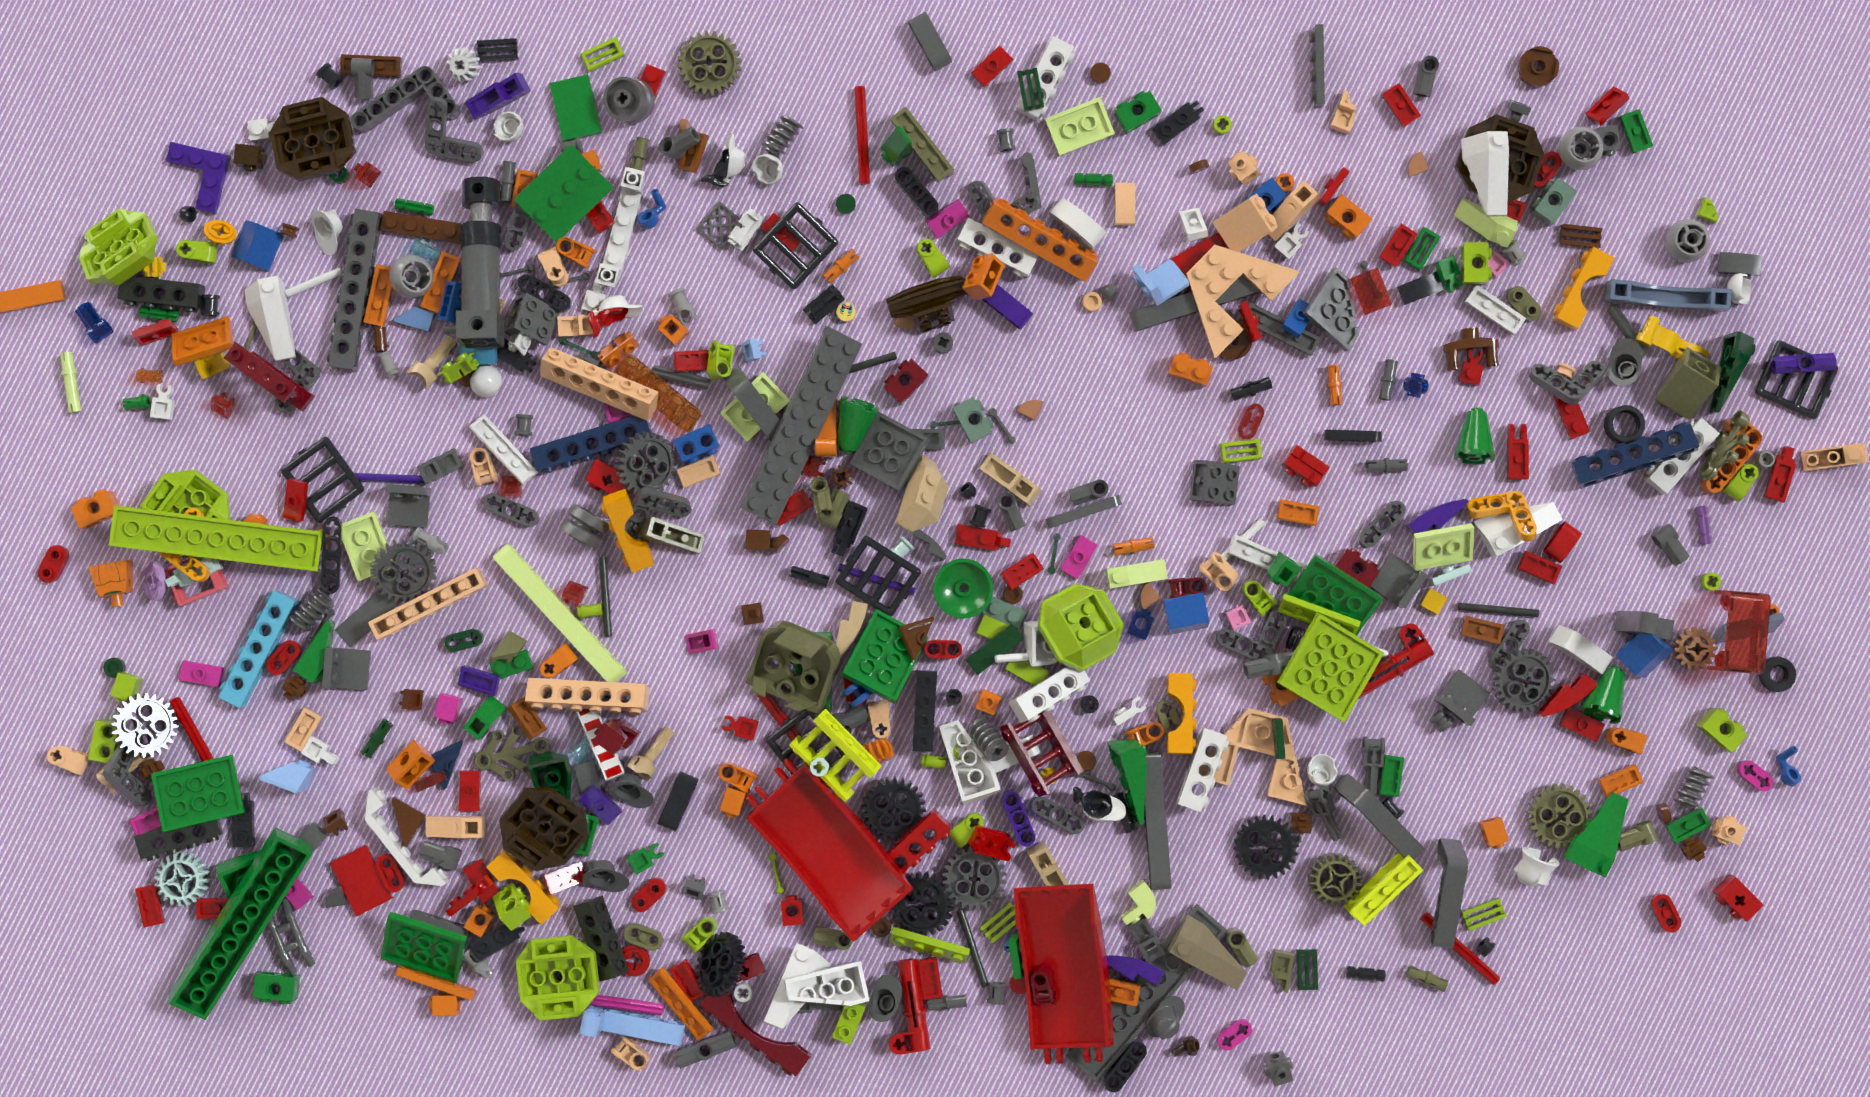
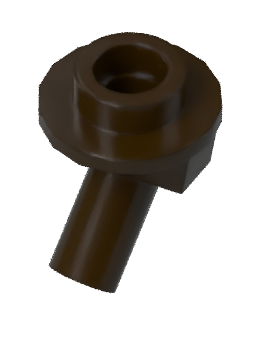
[1171,1036,1200,1057]

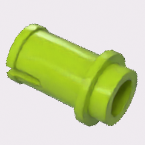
[577,603,603,619]
[921,753,946,770]

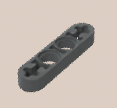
[1045,495,1122,529]

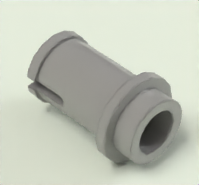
[378,351,399,378]

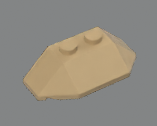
[895,454,949,532]

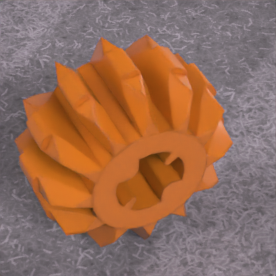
[863,738,894,764]

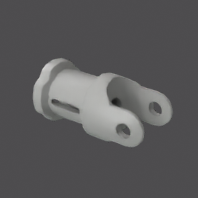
[668,287,697,326]
[411,527,449,554]
[463,948,493,978]

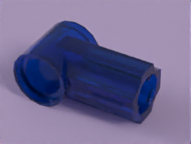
[75,301,114,344]

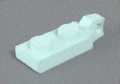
[165,557,223,588]

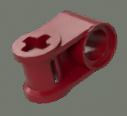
[1167,577,1207,598]
[735,952,766,983]
[1031,965,1057,1006]

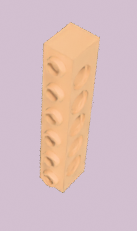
[540,347,658,421]
[368,568,489,640]
[525,678,650,715]

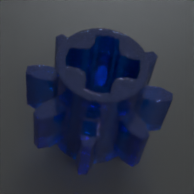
[1403,373,1429,398]

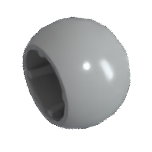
[1559,127,1604,171]
[1665,219,1710,263]
[389,254,434,298]

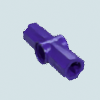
[1770,353,1837,374]

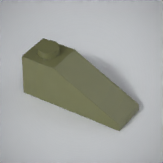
[638,517,705,554]

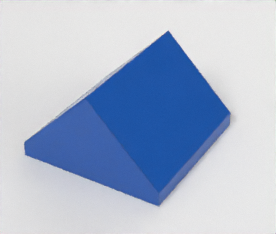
[231,220,284,271]
[1164,592,1210,635]
[1616,634,1673,678]

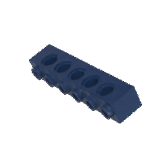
[530,416,652,474]
[1572,423,1699,489]

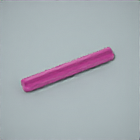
[590,995,664,1015]

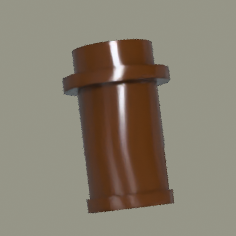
[373,327,389,352]

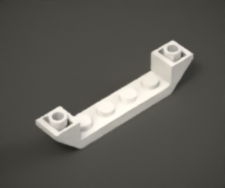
[595,167,645,288]
[365,788,450,886]

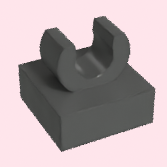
[1507,99,1531,122]
[683,874,706,900]

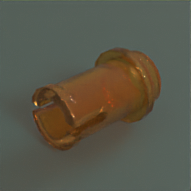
[136,368,164,384]

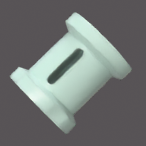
[889,536,915,558]
[810,757,829,777]

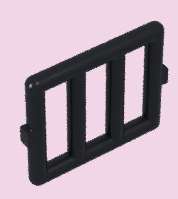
[753,202,838,290]
[1755,340,1839,420]
[281,437,364,523]
[836,536,921,617]
[766,709,845,775]

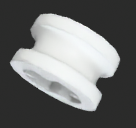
[734,983,753,1002]

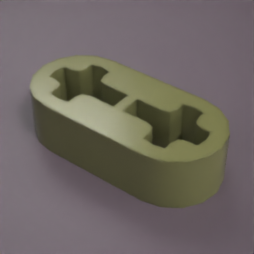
[1156,700,1181,735]

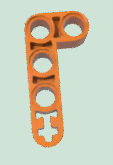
[815,398,837,458]
[1700,418,1763,494]

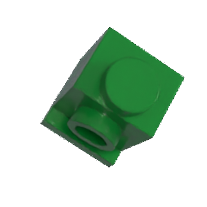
[1267,551,1301,587]

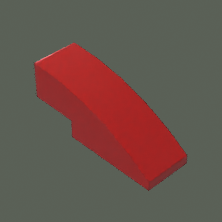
[1536,673,1598,717]

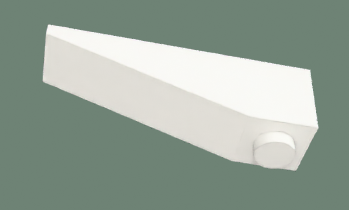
[1473,502,1563,557]
[1024,621,1085,666]
[939,720,1001,805]
[764,943,831,1030]

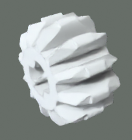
[446,47,481,82]

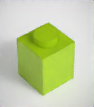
[110,672,143,703]

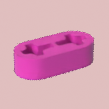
[1737,760,1773,791]
[1217,1019,1252,1050]

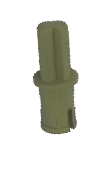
[630,137,649,171]

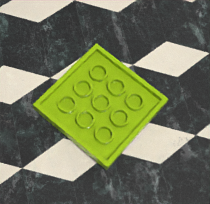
[1277,613,1384,723]

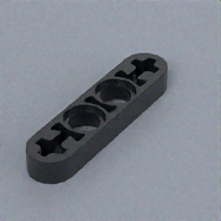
[321,516,343,594]

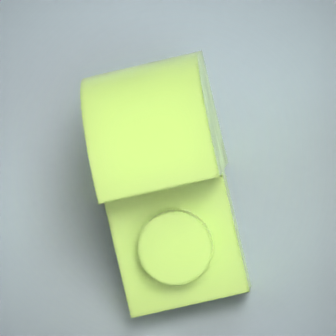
[1121,880,1156,925]

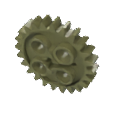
[677,31,742,97]
[1526,783,1593,849]

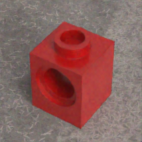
[781,895,804,926]

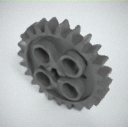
[615,432,677,497]
[370,538,437,603]
[1491,648,1556,713]
[942,845,1007,911]

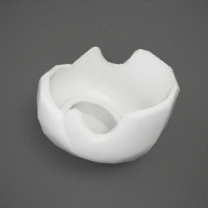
[493,111,524,142]
[751,154,783,185]
[1727,273,1751,305]
[470,365,502,398]
[1307,754,1338,787]

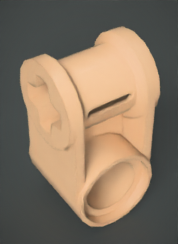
[537,246,569,287]
[470,448,498,487]
[1199,552,1238,591]
[868,700,891,739]
[47,746,89,775]
[611,1035,650,1070]

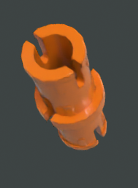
[822,248,860,284]
[1326,364,1343,406]
[1113,536,1155,556]

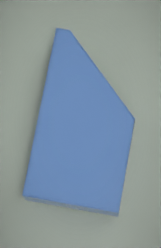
[393,307,435,332]

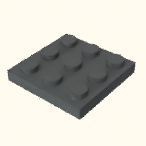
[849,411,930,492]

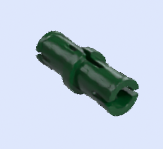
[360,718,393,759]

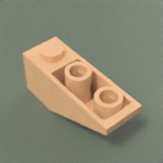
[1268,181,1319,242]
[1801,443,1869,471]
[425,816,486,838]

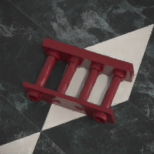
[224,342,315,412]
[999,704,1084,797]

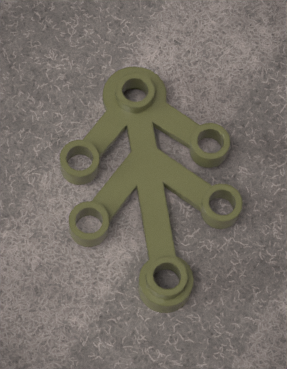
[1699,410,1750,481]
[474,725,550,781]

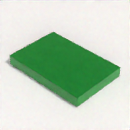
[550,74,602,142]

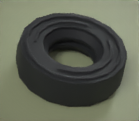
[1758,656,1797,692]

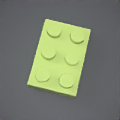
[1045,97,1115,157]
[720,372,790,442]
[337,511,396,582]
[1413,523,1474,571]

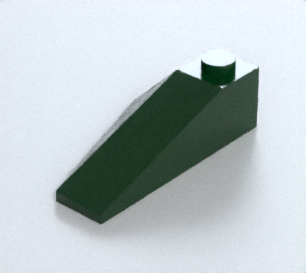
[1709,331,1756,414]
[528,751,572,826]

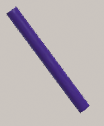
[348,473,425,483]
[838,563,916,595]

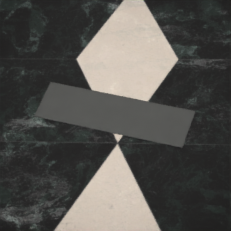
[335,583,403,647]

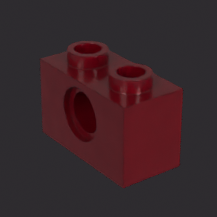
[884,358,929,405]
[1333,548,1380,588]

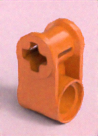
[556,237,596,269]
[540,643,579,678]
[1124,721,1164,746]
[1605,727,1648,755]
[719,762,758,793]

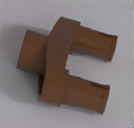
[1443,327,1499,371]

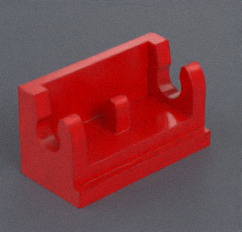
[968,825,1015,862]

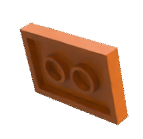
[171,316,233,366]

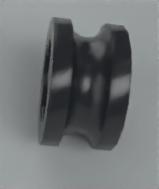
[1080,695,1099,713]
[1476,937,1496,957]

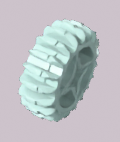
[154,852,211,906]

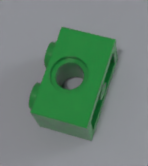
[1114,91,1162,135]
[253,971,300,1004]

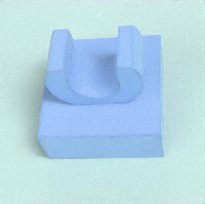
[741,338,767,363]

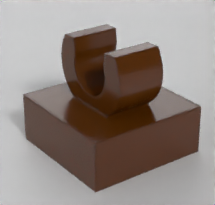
[741,602,764,625]
[399,689,424,710]
[323,808,348,836]
[1290,812,1312,834]

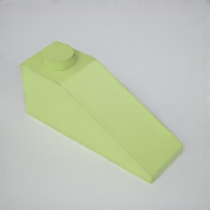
[1454,198,1518,248]
[1105,559,1168,589]

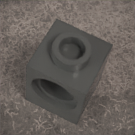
[1595,125,1621,157]

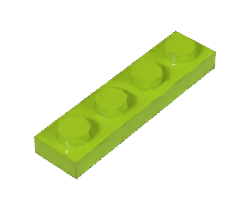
[1277,593,1361,635]
[889,927,970,963]

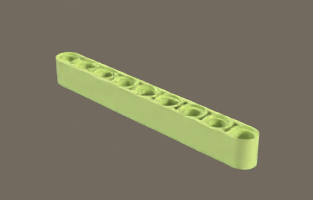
[493,543,628,683]

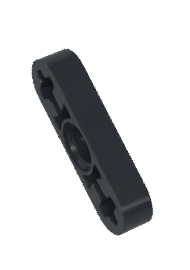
[518,274,572,312]
[1324,430,1382,442]

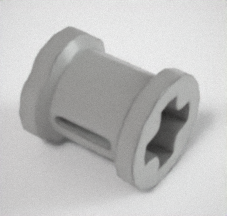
[1501,239,1527,266]
[707,890,730,914]

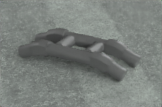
[267,899,316,975]

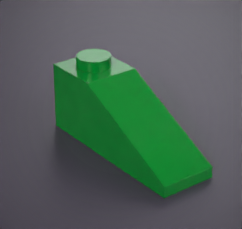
[881,125,912,167]
[293,620,335,684]

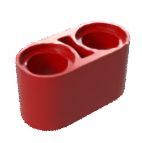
[1543,521,1582,563]
[924,640,962,658]

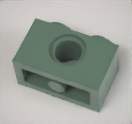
[1530,178,1577,227]
[952,397,994,444]

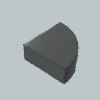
[326,886,347,908]

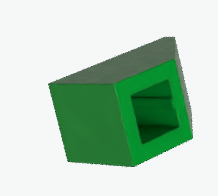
[463,696,508,740]

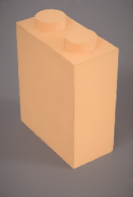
[1212,193,1278,252]

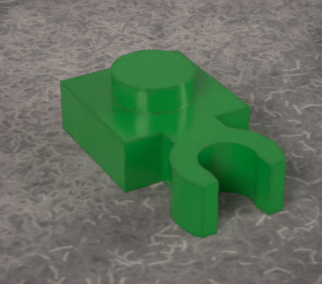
[1434,255,1463,293]
[626,843,664,875]

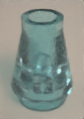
[410,238,442,262]
[567,736,591,763]

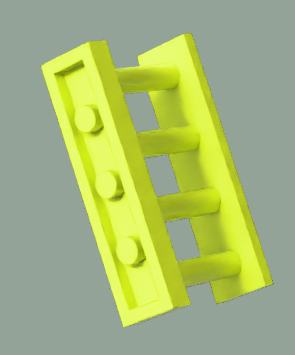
[789,709,882,802]
[1342,852,1423,926]

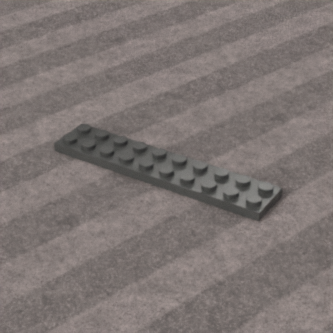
[740,326,862,525]
[1066,903,1228,1083]

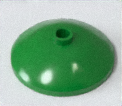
[933,558,993,619]

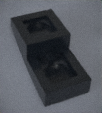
[1397,271,1444,305]

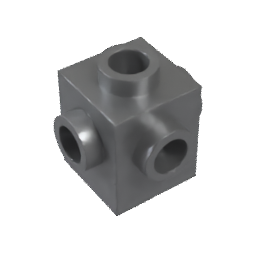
[1263,1050,1293,1087]

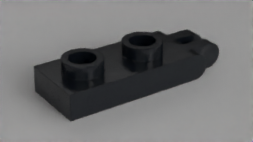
[1152,100,1204,145]
[497,338,537,373]
[232,792,255,847]
[470,924,525,963]

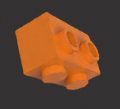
[962,253,1005,301]
[1167,352,1213,387]

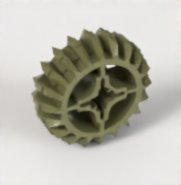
[1308,853,1362,907]

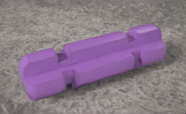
[1696,506,1713,545]

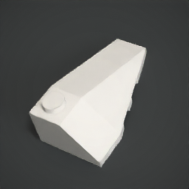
[1461,131,1509,216]
[244,276,296,362]
[784,961,869,1006]

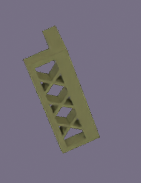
[890,106,954,183]

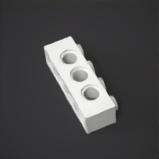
[1016,36,1075,121]
[957,218,1039,278]
[1644,418,1720,495]
[1009,666,1090,723]
[1176,727,1229,812]

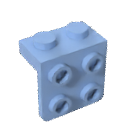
[1132,260,1190,306]

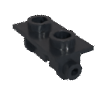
[803,284,845,325]

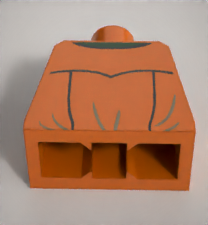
[89,560,133,608]

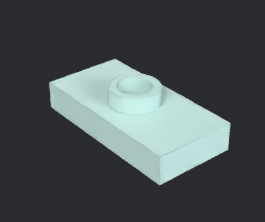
[1428,564,1472,586]

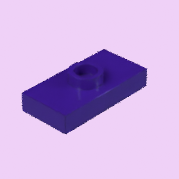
[458,665,501,696]
[579,784,622,825]

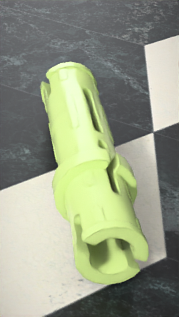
[60,352,82,413]

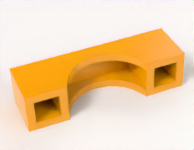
[1552,247,1615,331]
[601,489,655,573]
[1166,673,1196,756]
[486,850,561,925]

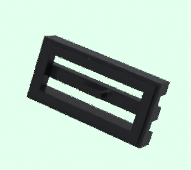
[477,38,518,62]

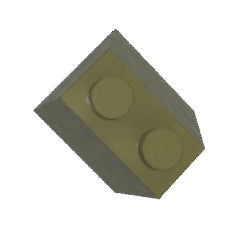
[1655,347,1721,420]

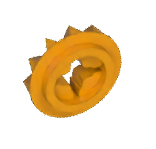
[203,220,237,246]

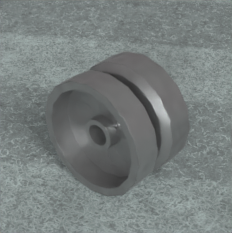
[603,77,655,123]
[559,503,609,549]

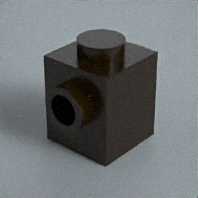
[233,144,267,172]

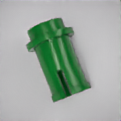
[123,394,151,411]

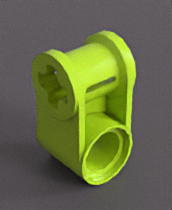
[917,239,950,278]
[176,240,218,264]
[707,340,735,380]
[1721,464,1759,502]
[1241,580,1278,617]
[948,812,984,849]
[680,916,718,954]

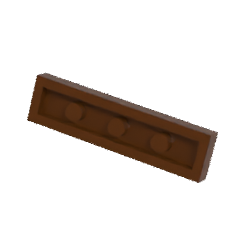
[380,211,461,244]

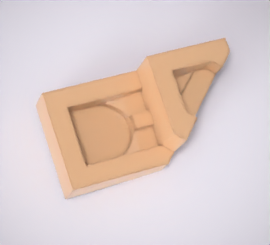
[1330,90,1357,135]

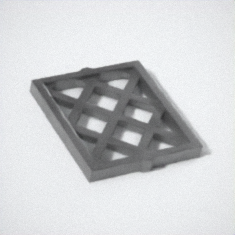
[696,201,742,250]

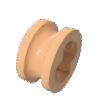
[1555,363,1576,380]

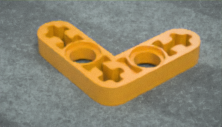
[1467,491,1537,542]
[159,508,210,582]

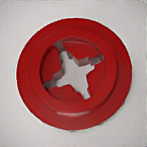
[622,944,651,977]

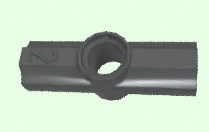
[1243,650,1295,679]
[674,1030,737,1069]

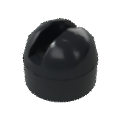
[179,206,197,222]
[959,482,977,500]
[946,689,962,706]

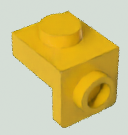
[194,351,231,379]

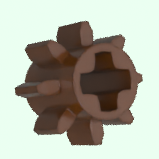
[829,465,854,490]
[282,676,308,701]
[138,758,165,783]
[1681,836,1707,862]

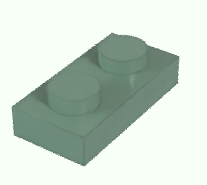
[982,596,1027,629]

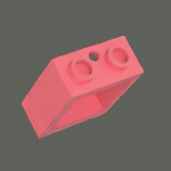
[164,556,229,606]

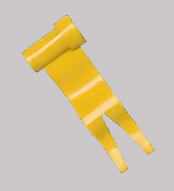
[1635,315,1710,359]

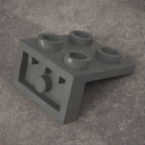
[504,293,559,346]
[1189,460,1240,505]
[385,484,431,528]
[1370,553,1428,608]
[322,647,371,690]
[1434,670,1490,726]

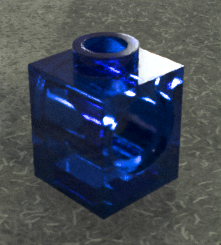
[1126,608,1154,640]

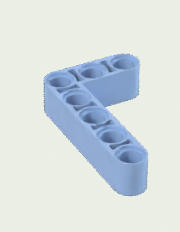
[579,1005,685,1045]

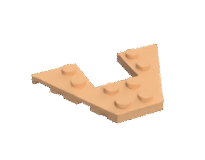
[1186,245,1300,358]
[1199,708,1307,806]

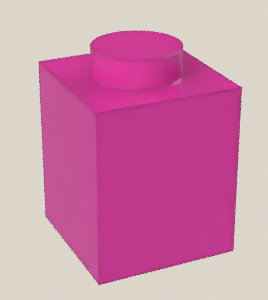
[434,693,463,725]

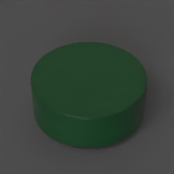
[836,194,856,214]
[103,658,126,678]

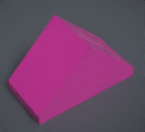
[685,629,719,654]

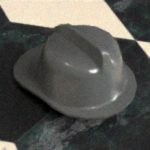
[1608,339,1643,387]
[608,773,653,808]
[582,860,630,892]
[868,974,902,1022]
[1145,996,1185,1040]

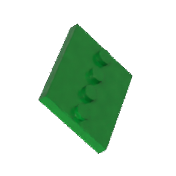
[514,144,614,243]
[1287,553,1383,636]
[841,609,928,704]
[151,755,245,833]
[380,912,467,983]

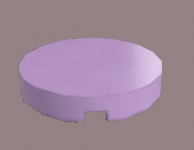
[142,561,166,601]

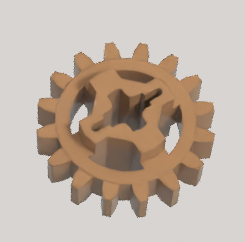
[1673,627,1718,671]

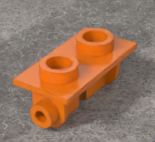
[597,331,639,369]

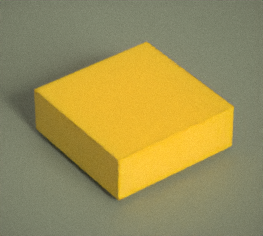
[1420,588,1447,615]

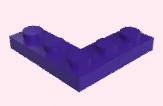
[166,142,230,214]

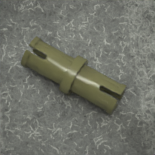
[1406,965,1448,992]

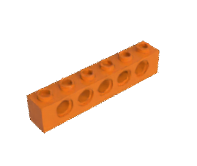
[982,197,1099,282]

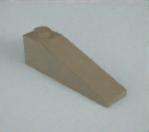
[1167,914,1247,990]

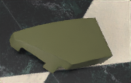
[489,631,527,662]
[1271,949,1295,993]

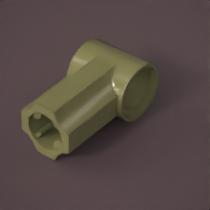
[810,477,834,519]
[817,488,850,531]
[1618,820,1658,852]
[813,926,853,950]
[1225,927,1260,968]

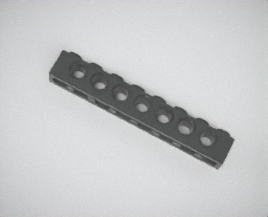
[327,209,383,371]

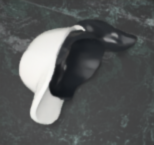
[701,133,745,187]
[1073,787,1126,823]

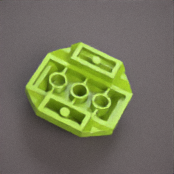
[79,208,159,286]
[140,470,231,558]
[1037,584,1124,672]
[516,935,600,1021]

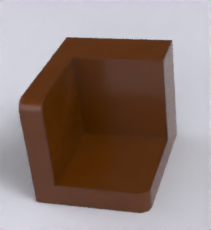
[745,529,772,551]

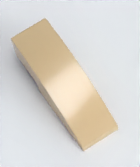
[979,453,1042,507]
[836,601,868,656]
[1027,841,1069,886]

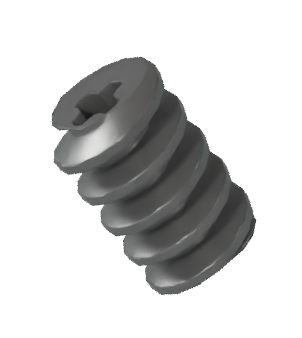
[761,115,803,160]
[289,587,334,631]
[969,717,1009,761]
[1673,766,1714,811]

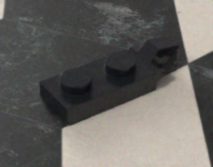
[831,500,868,557]

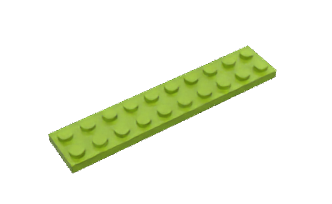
[109,505,323,572]

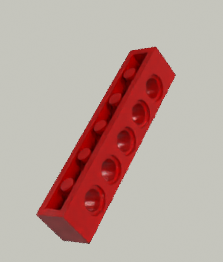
[887,808,951,876]

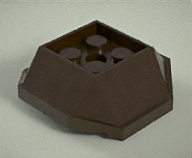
[270,97,356,182]
[1454,114,1544,203]
[499,787,590,871]

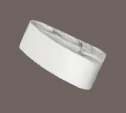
[1049,198,1107,250]
[1548,625,1613,675]

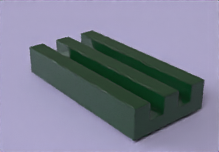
[1017,68,1044,112]
[1272,718,1286,759]
[1296,949,1318,990]

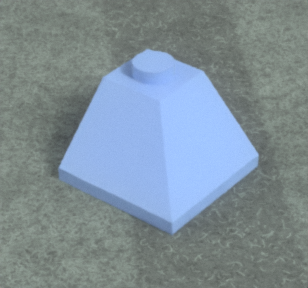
[259,759,315,794]

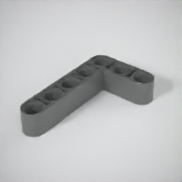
[350,66,460,133]
[723,366,780,441]
[1614,611,1674,640]
[1333,773,1425,860]
[1431,838,1468,948]

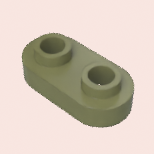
[1506,286,1541,322]
[624,923,664,951]

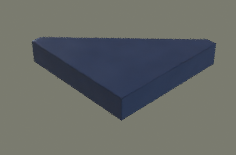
[431,740,463,790]

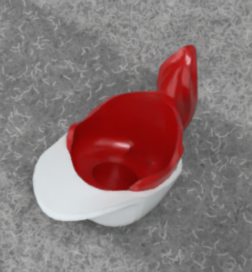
[588,295,643,338]

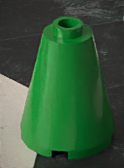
[837,396,879,454]
[1454,407,1495,465]
[1581,666,1625,724]

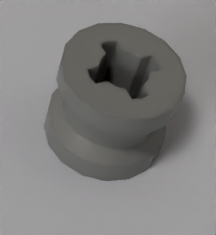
[933,332,953,354]
[1429,707,1455,733]

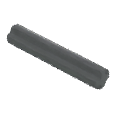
[1607,304,1649,356]
[651,365,710,389]

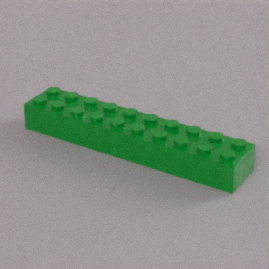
[168,827,313,1020]

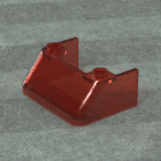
[1707,590,1771,675]

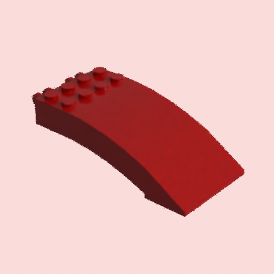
[745,758,913,942]
[1014,883,1114,1064]

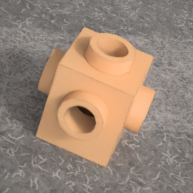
[1228,151,1261,186]
[1711,815,1747,846]

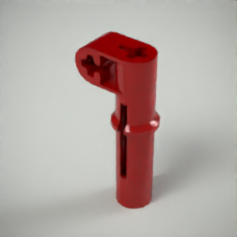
[1358,623,1434,700]
[889,958,931,1055]

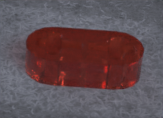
[1237,404,1264,440]
[414,770,447,793]

